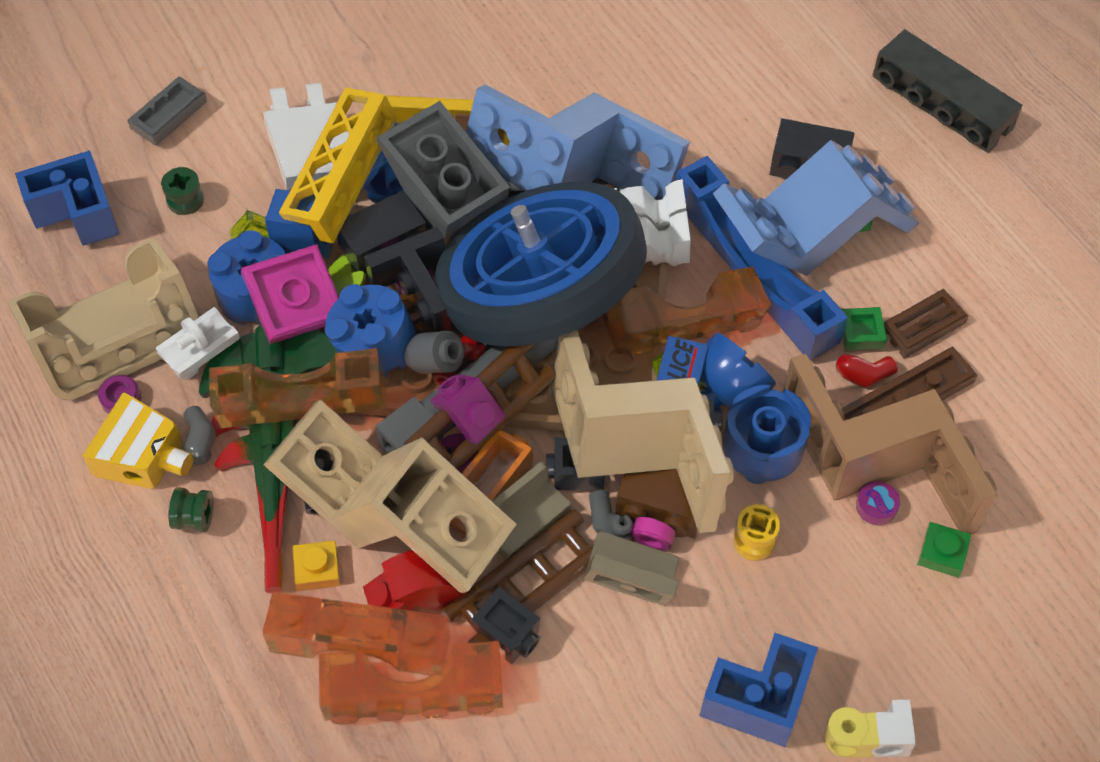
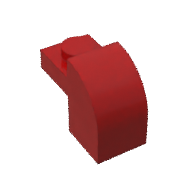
[363,550,466,627]

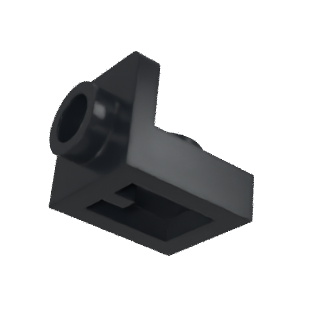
[471,587,541,664]

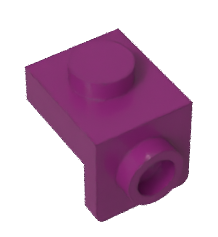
[431,374,506,444]

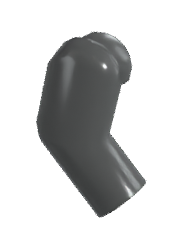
[183,406,216,465]
[589,490,633,539]

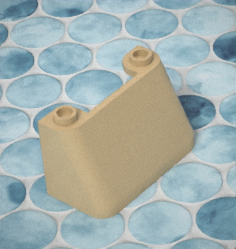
[7,237,199,400]

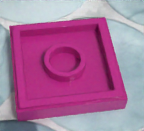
[241,244,339,344]

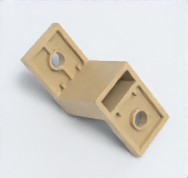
[552,330,734,533]
[263,400,517,593]

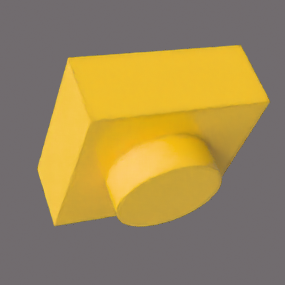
[293,540,340,591]

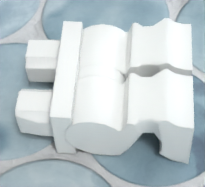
[613,179,691,266]

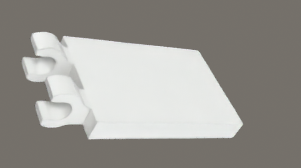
[264,83,349,190]

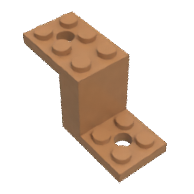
[783,353,998,534]

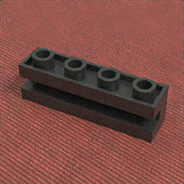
[872,29,1023,153]

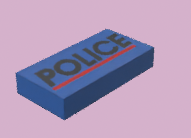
[656,336,708,386]

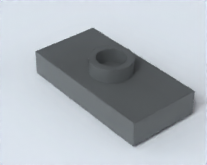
[127,76,207,146]

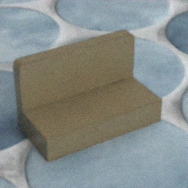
[492,461,571,560]
[583,531,679,606]

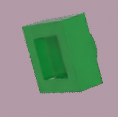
[841,307,887,351]
[917,521,972,578]

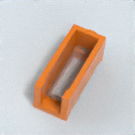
[449,429,533,535]

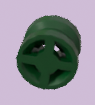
[161,167,204,215]
[168,487,214,532]

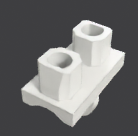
[156,307,240,380]

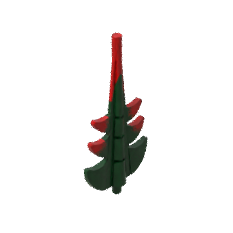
[199,324,345,594]

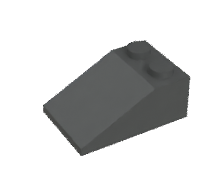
[377,101,510,245]

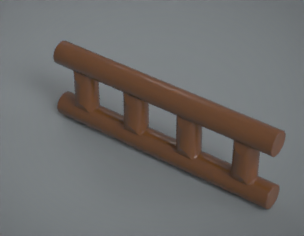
[404,344,556,470]
[441,509,593,655]

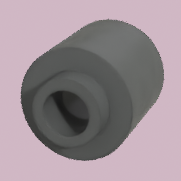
[404,331,464,374]

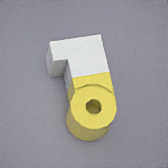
[824,699,916,757]

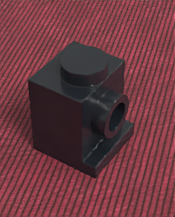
[546,437,605,491]

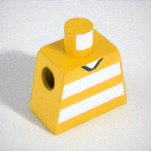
[82,392,194,489]

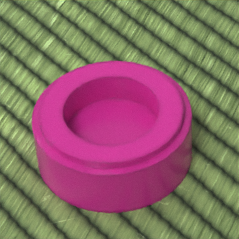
[631,517,676,551]

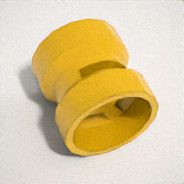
[733,504,780,561]

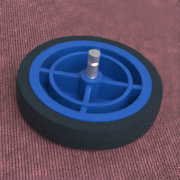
[435,182,647,346]

